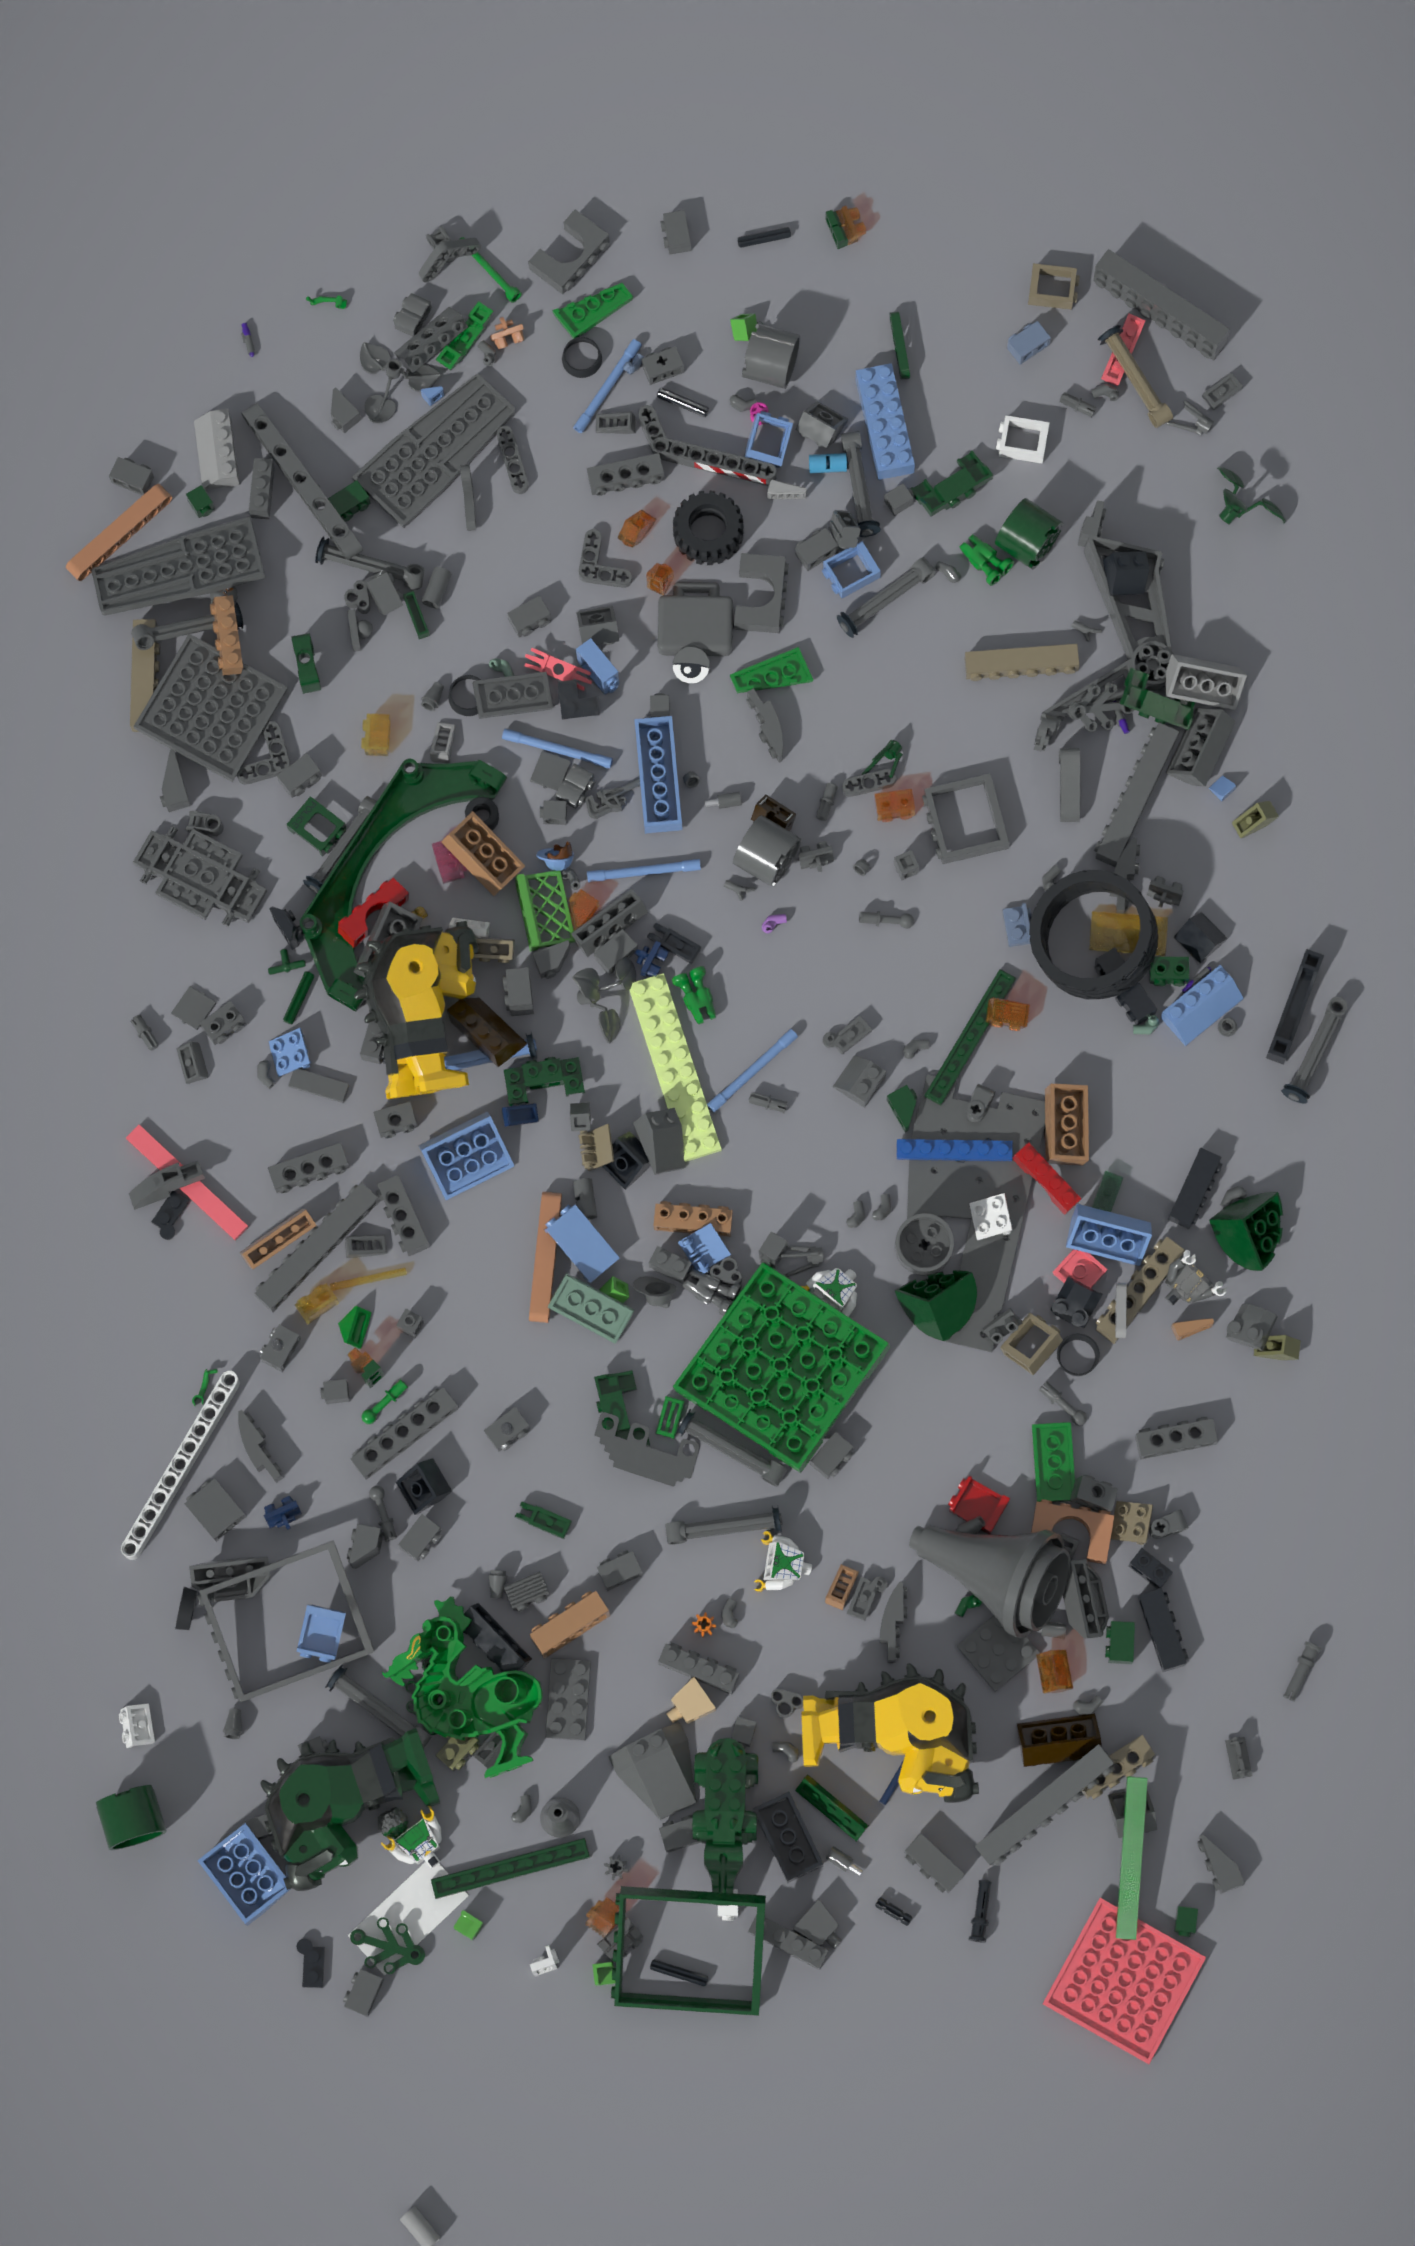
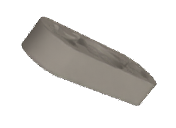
[1115,1282,1127,1338]

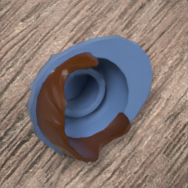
[537,842,574,871]

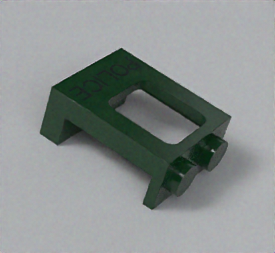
[286,796,347,857]

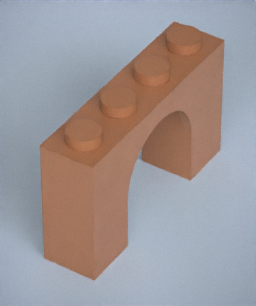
[1031,1500,1114,1565]

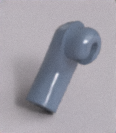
[623,353,644,374]

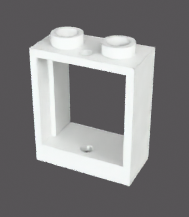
[996,416,1049,464]

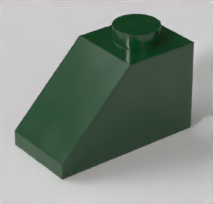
[886,1085,917,1133]

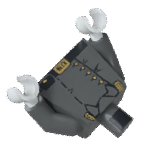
[1165,1250,1226,1305]

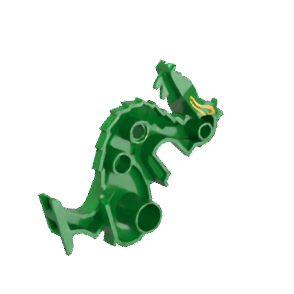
[382,1596,543,1778]

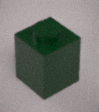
[186,485,215,518]
[1174,1906,1198,1937]

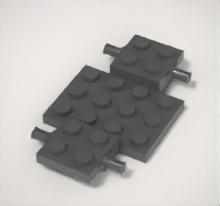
[133,826,267,927]

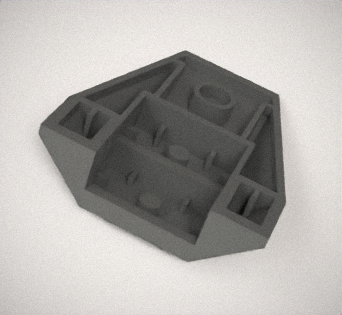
[608,1722,696,1820]

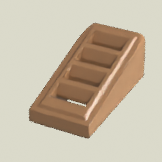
[1171,1318,1214,1341]
[825,1564,859,1610]

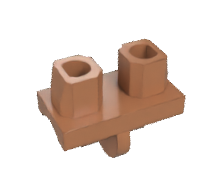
[490,317,524,350]

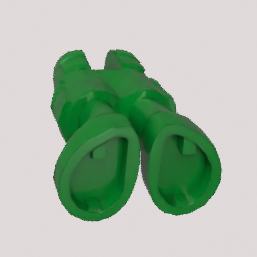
[959,534,1014,586]
[672,966,716,1025]

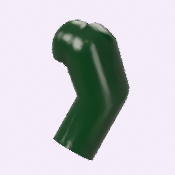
[955,1595,982,1618]

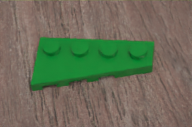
[552,283,633,339]
[730,647,813,693]

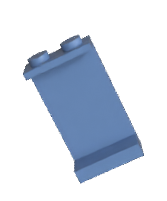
[544,1204,619,1283]

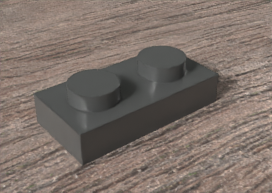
[1202,373,1243,410]

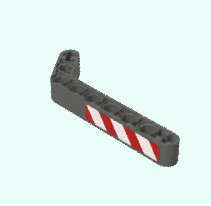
[639,405,776,485]

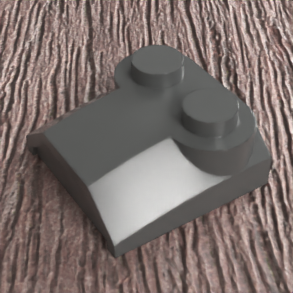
[1226,1304,1278,1351]

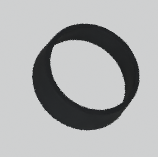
[562,337,602,378]
[448,675,481,716]
[1057,1333,1100,1376]
[175,1587,197,1630]

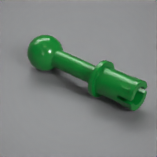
[361,1379,408,1424]

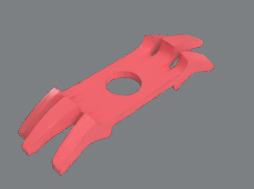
[525,648,592,691]

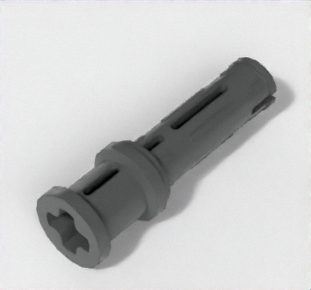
[1283,1641,1322,1702]

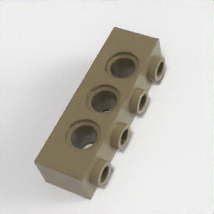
[1083,1735,1155,1800]

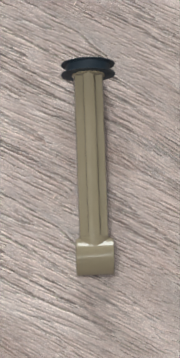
[1097,325,1173,428]

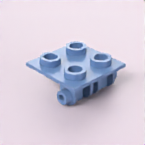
[268,1028,311,1077]
[678,1223,731,1274]

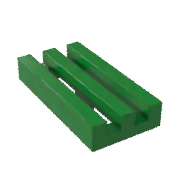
[656,1396,685,1439]

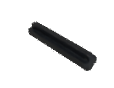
[737,227,791,248]
[657,388,709,417]
[650,1959,708,1986]

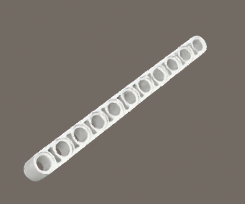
[121,1371,240,1560]

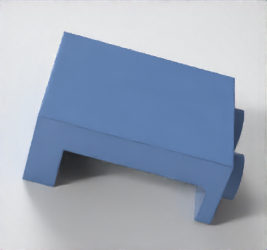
[296,1604,346,1663]

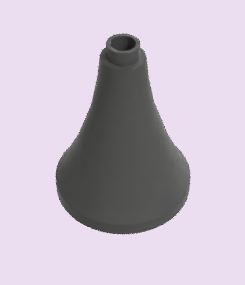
[909,1525,1070,1638]

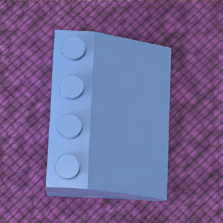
[418,1112,514,1200]
[197,1823,291,1926]

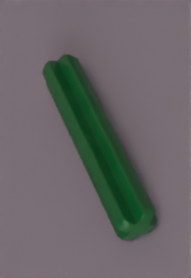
[283,971,314,1025]

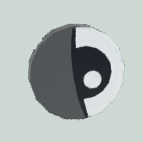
[673,646,710,683]

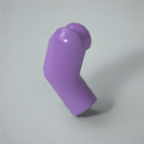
[762,914,787,934]

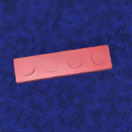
[1101,313,1146,387]

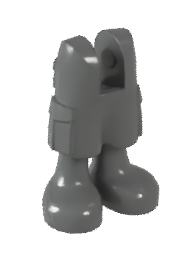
[682,1269,742,1316]

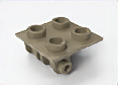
[578,1124,614,1171]
[1111,1501,1153,1545]

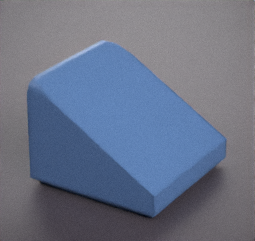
[421,386,444,406]
[1209,775,1236,801]

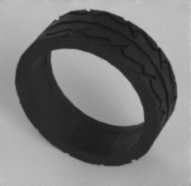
[1029,870,1159,1000]

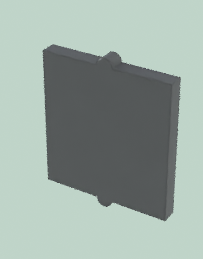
[530,751,571,791]
[171,986,216,1030]

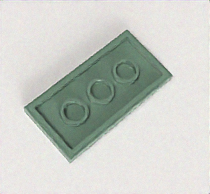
[548,1273,634,1344]

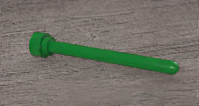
[459,237,522,303]

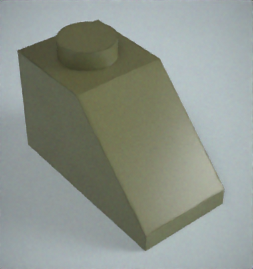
[1232,801,1279,838]
[1254,1335,1301,1360]

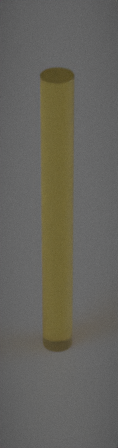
[330,1268,407,1291]

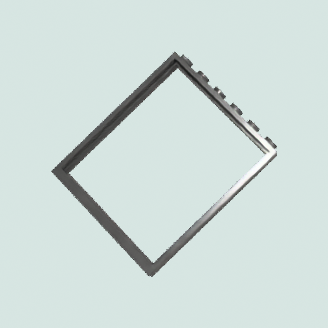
[197,1540,374,1702]

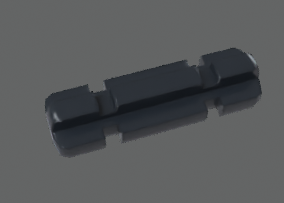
[875,1897,912,1926]

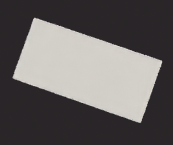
[348,1862,469,1975]

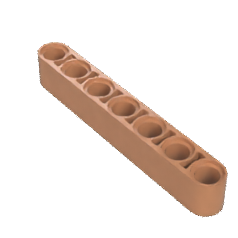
[66,484,173,581]
[529,1192,562,1323]

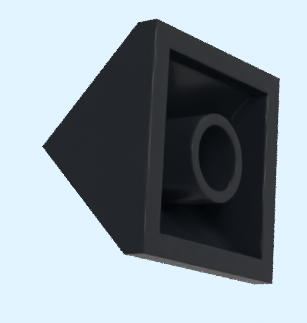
[1174,912,1228,964]

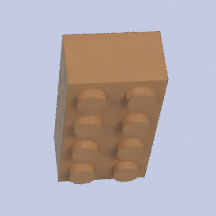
[441,811,525,896]
[1045,1083,1089,1166]
[530,1591,610,1659]

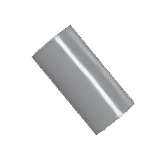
[400,2206,441,2246]

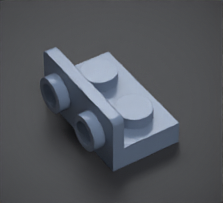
[1002,903,1032,947]

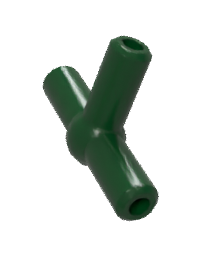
[268,949,306,975]

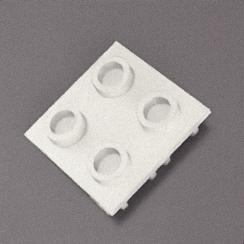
[969,1193,1012,1240]

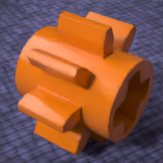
[692,1612,716,1638]

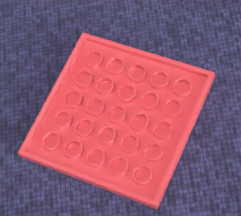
[1043,1898,1206,2065]

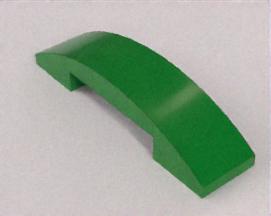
[436,301,493,370]

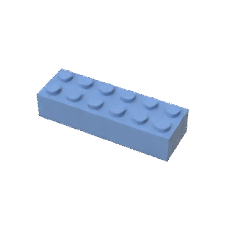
[855,363,915,480]
[634,716,682,834]

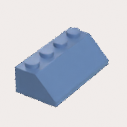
[1161,965,1244,1046]
[1066,1204,1152,1266]

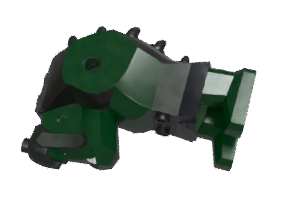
[260,1728,440,1891]

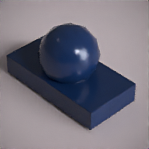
[502,1103,539,1127]

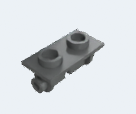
[1225,1737,1253,1780]

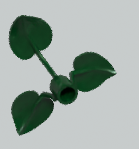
[1217,466,1286,525]

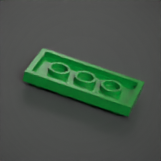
[1032,1422,1075,1502]

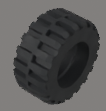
[673,490,744,565]

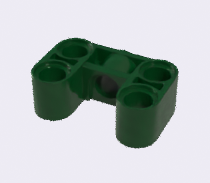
[291,633,321,694]

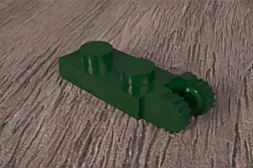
[515,1502,572,1539]

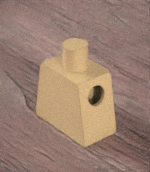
[666,1677,716,1724]

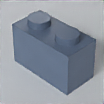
[1007,321,1051,365]

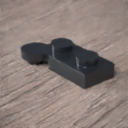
[151,1191,189,1240]
[296,1938,325,1988]

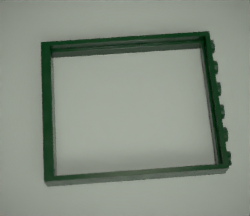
[611,1886,766,2016]

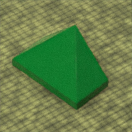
[338,1306,372,1349]

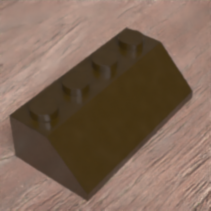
[447,997,527,1067]
[1017,1713,1102,1767]

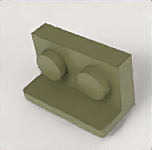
[435,1737,480,1772]

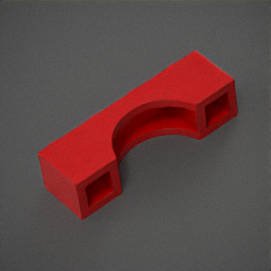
[338,878,409,948]
[1012,1142,1081,1215]

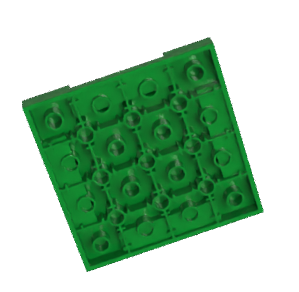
[673,1262,890,1473]

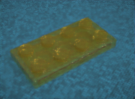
[1089,911,1168,956]

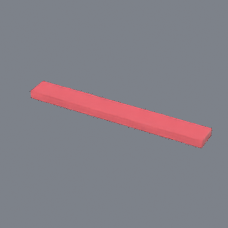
[126,1125,249,1241]

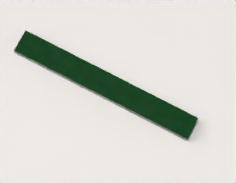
[924,969,1016,1106]
[431,1838,590,1899]

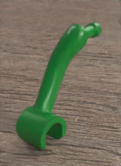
[306,295,347,309]
[192,1369,218,1407]

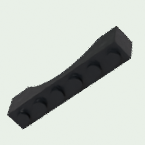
[1266,949,1324,1065]

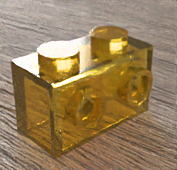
[361,714,391,756]
[295,1283,339,1325]

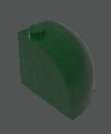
[1209,1192,1283,1271]
[894,1270,977,1341]

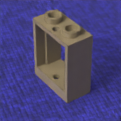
[1028,263,1080,310]
[1000,1312,1063,1376]

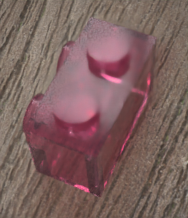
[432,841,467,884]

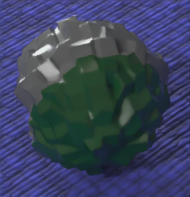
[378,1807,408,1839]

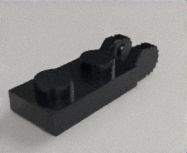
[647,923,701,964]

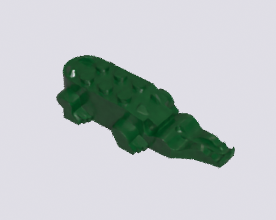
[692,1738,759,1906]

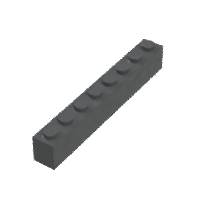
[1094,723,1179,868]
[254,1182,380,1313]

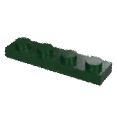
[795,1774,869,1842]

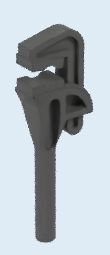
[585,778,640,819]

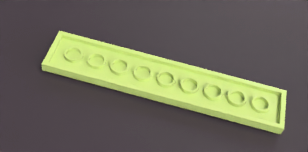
[629,973,721,1162]

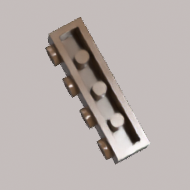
[210,595,243,675]
[653,1201,733,1237]

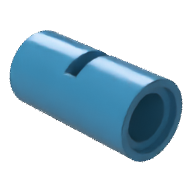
[809,453,847,473]

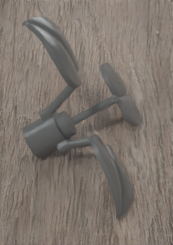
[360,342,440,423]
[572,958,636,1043]

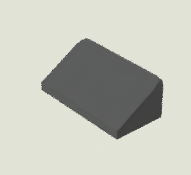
[176,1041,209,1084]
[473,1732,502,1769]

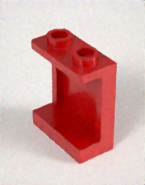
[948,1475,1010,1535]

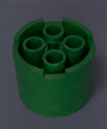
[995,498,1064,570]
[96,1785,167,1850]

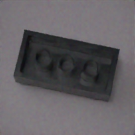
[753,1792,824,1883]

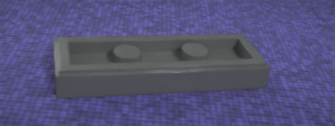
[289,1069,349,1103]

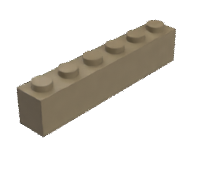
[130,619,160,732]
[964,644,1079,681]

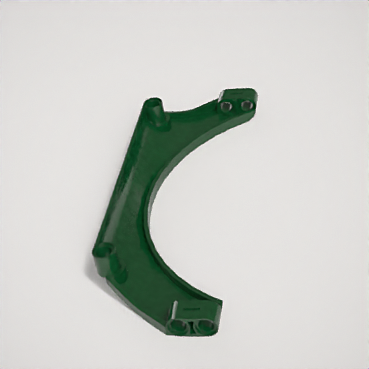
[300,758,507,1012]

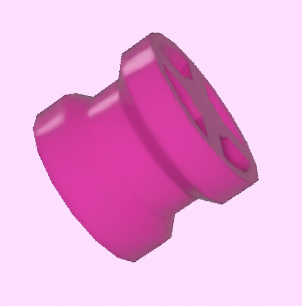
[750,402,769,425]

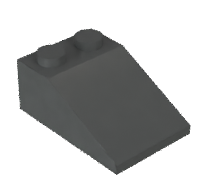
[633,1108,686,1175]

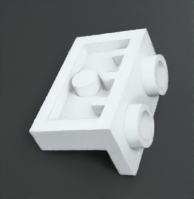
[449,918,490,938]
[119,1703,155,1748]
[530,1945,560,1977]

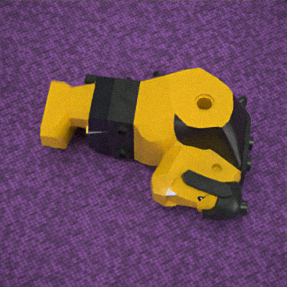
[354,921,478,1099]
[801,1663,979,1803]

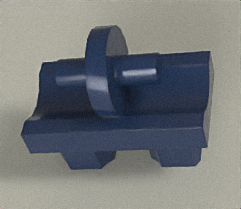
[635,941,669,977]
[264,1496,302,1530]

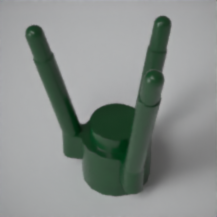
[861,740,903,778]

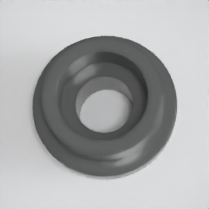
[1218,1017,1237,1037]

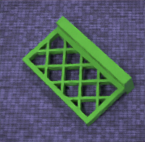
[515,871,575,952]

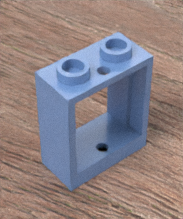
[744,411,793,468]
[822,541,881,599]
[576,638,619,695]

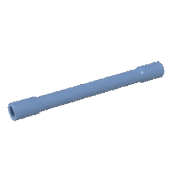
[573,339,642,433]
[502,728,613,769]
[587,859,701,883]
[707,1029,798,1113]

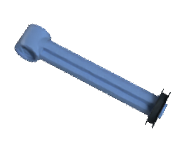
[444,1032,537,1070]

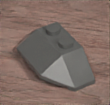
[189,1557,270,1602]
[1063,1559,1109,1639]

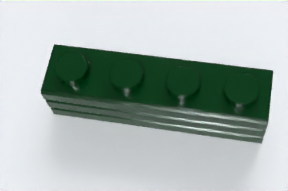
[403,591,430,640]

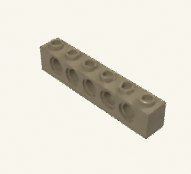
[1096,1237,1185,1344]

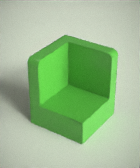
[730,314,757,341]
[599,1276,629,1303]
[454,1910,484,1941]
[592,1962,615,1986]

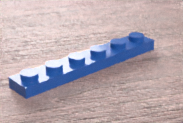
[897,1139,1012,1161]

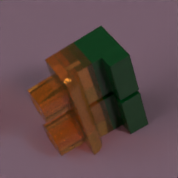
[825,206,866,249]
[347,1347,385,1389]

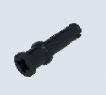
[968,1880,992,1943]

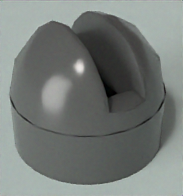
[683,771,700,788]
[853,859,870,876]

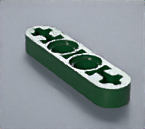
[889,311,910,380]

